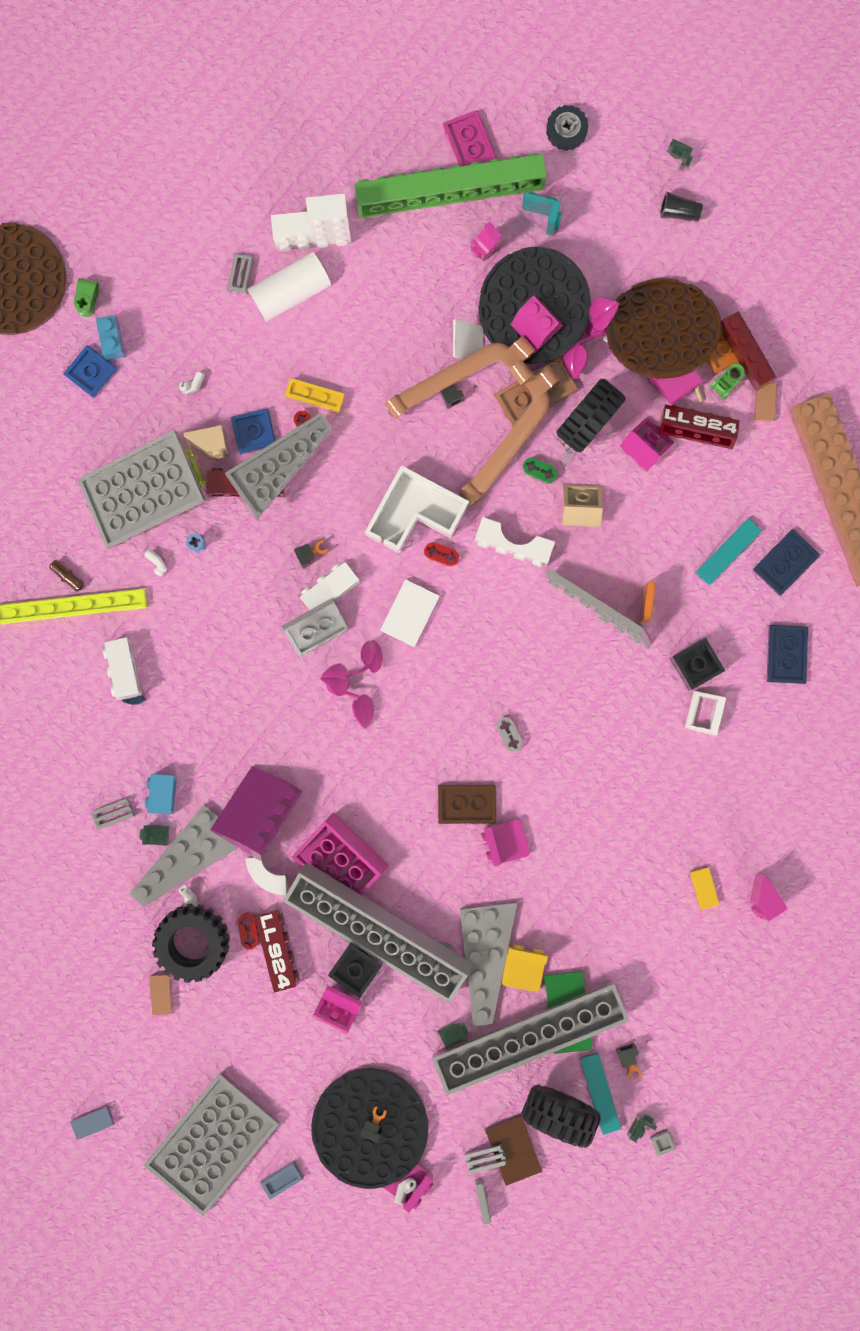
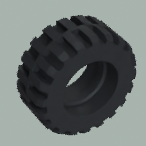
[556,378,626,453]
[152,904,230,983]
[521,1085,601,1148]

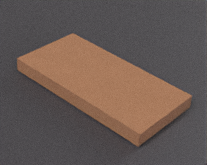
[494,357,579,427]

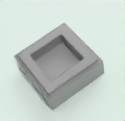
[650,1129,676,1157]

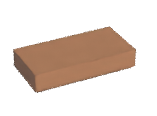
[754,383,777,422]
[150,974,173,1015]

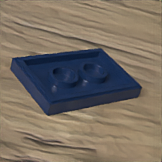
[752,529,820,596]
[766,625,808,684]

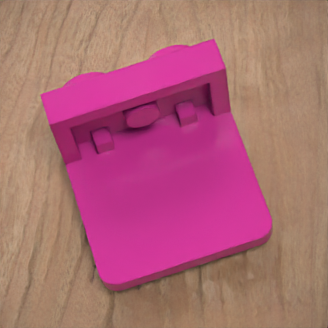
[481,819,530,867]
[312,986,362,1034]
[383,1163,434,1213]

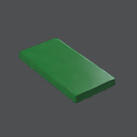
[544,971,593,1054]

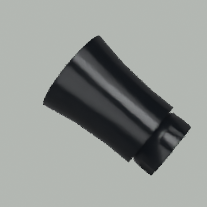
[660,191,703,222]

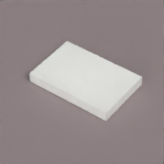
[380,579,440,648]

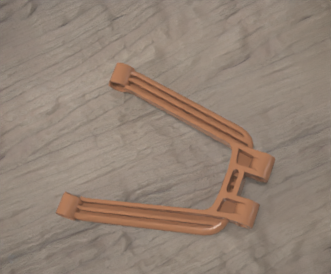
[385,336,561,507]

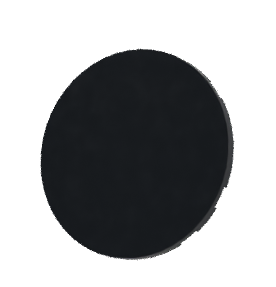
[478,247,591,364]
[311,1068,428,1189]

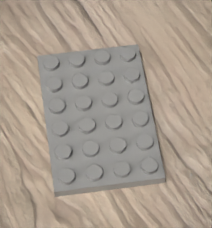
[78,430,206,549]
[143,1073,279,1216]

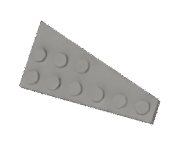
[225,412,332,520]
[545,569,651,650]
[129,805,238,907]
[460,902,517,1026]

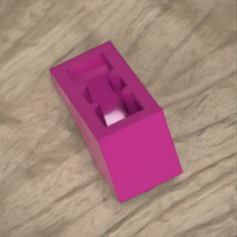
[471,221,502,262]

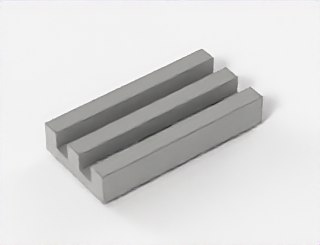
[227,253,254,295]
[91,798,134,830]
[464,1144,507,1174]
[475,1179,491,1225]

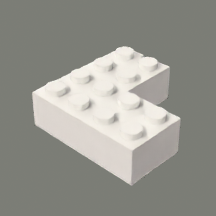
[271,194,351,252]
[365,465,469,553]

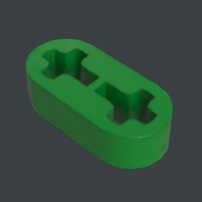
[523,457,557,484]

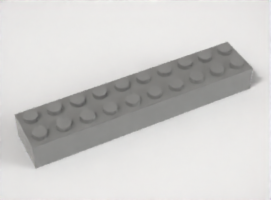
[283,862,473,1003]
[432,982,629,1095]

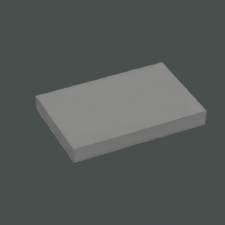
[282,598,349,657]

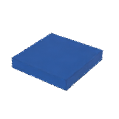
[63,345,117,398]
[231,408,275,455]

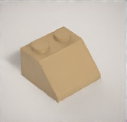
[183,425,230,461]
[562,484,603,527]

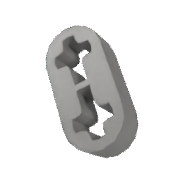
[496,717,522,752]

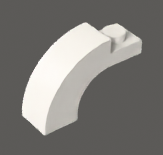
[245,856,288,895]

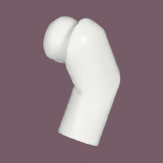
[179,372,205,394]
[145,549,167,576]
[179,885,198,907]
[394,1178,417,1205]

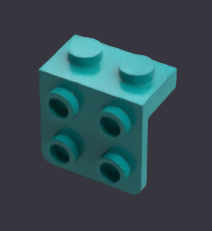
[522,192,562,236]

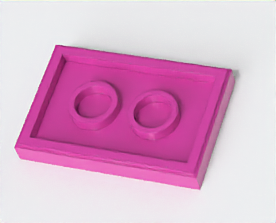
[443,110,497,166]

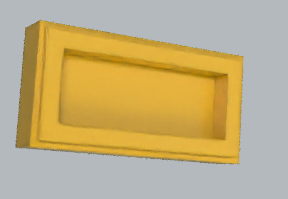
[689,867,720,910]

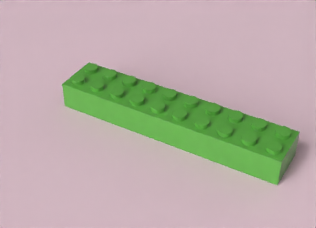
[354,153,546,218]

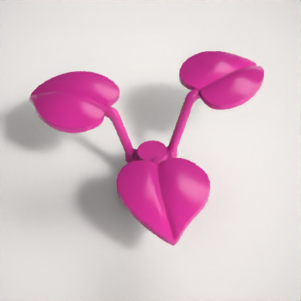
[563,297,619,379]
[320,640,383,729]

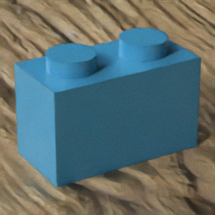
[96,315,125,361]
[145,774,177,815]

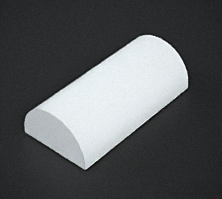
[247,252,331,322]

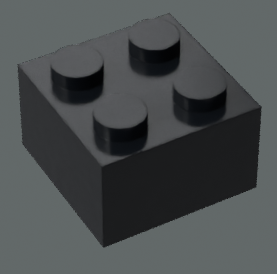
[669,637,725,691]
[328,943,383,998]

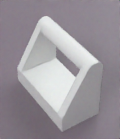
[685,691,726,736]

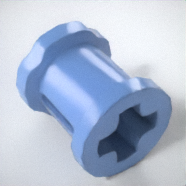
[186,533,206,553]

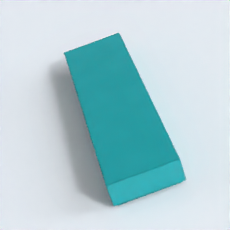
[695,518,762,586]
[580,1052,621,1135]

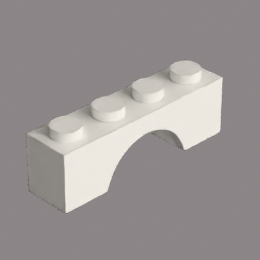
[475,517,555,567]

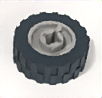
[546,105,588,151]

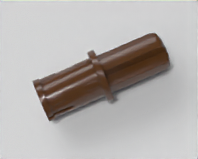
[49,560,84,592]

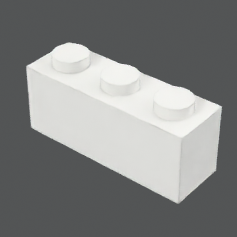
[300,562,360,610]
[103,637,142,700]

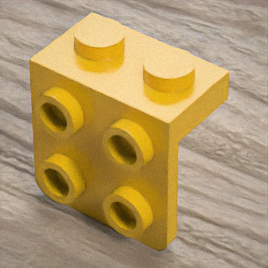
[502,944,548,992]

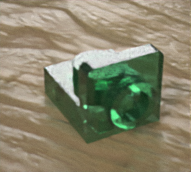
[667,139,694,171]
[139,825,170,846]
[438,1020,469,1049]
[627,1114,657,1142]

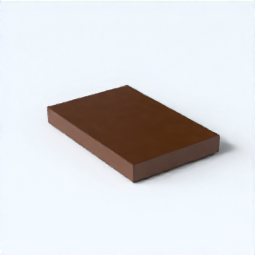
[438,785,496,824]
[485,1115,542,1186]

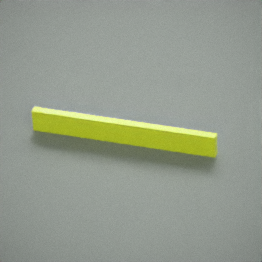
[0,588,148,625]

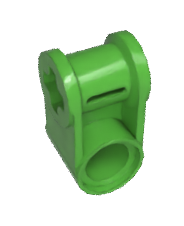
[74,278,99,317]
[709,364,745,400]

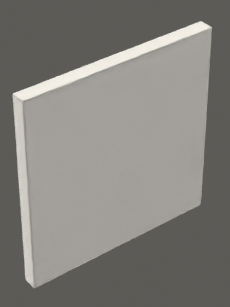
[453,319,483,359]

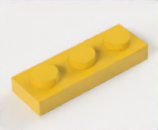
[285,378,345,413]

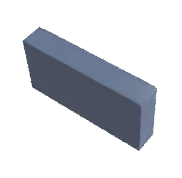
[70,1106,115,1140]
[260,1161,304,1200]

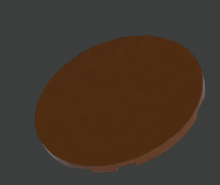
[0,223,67,335]
[606,278,721,379]

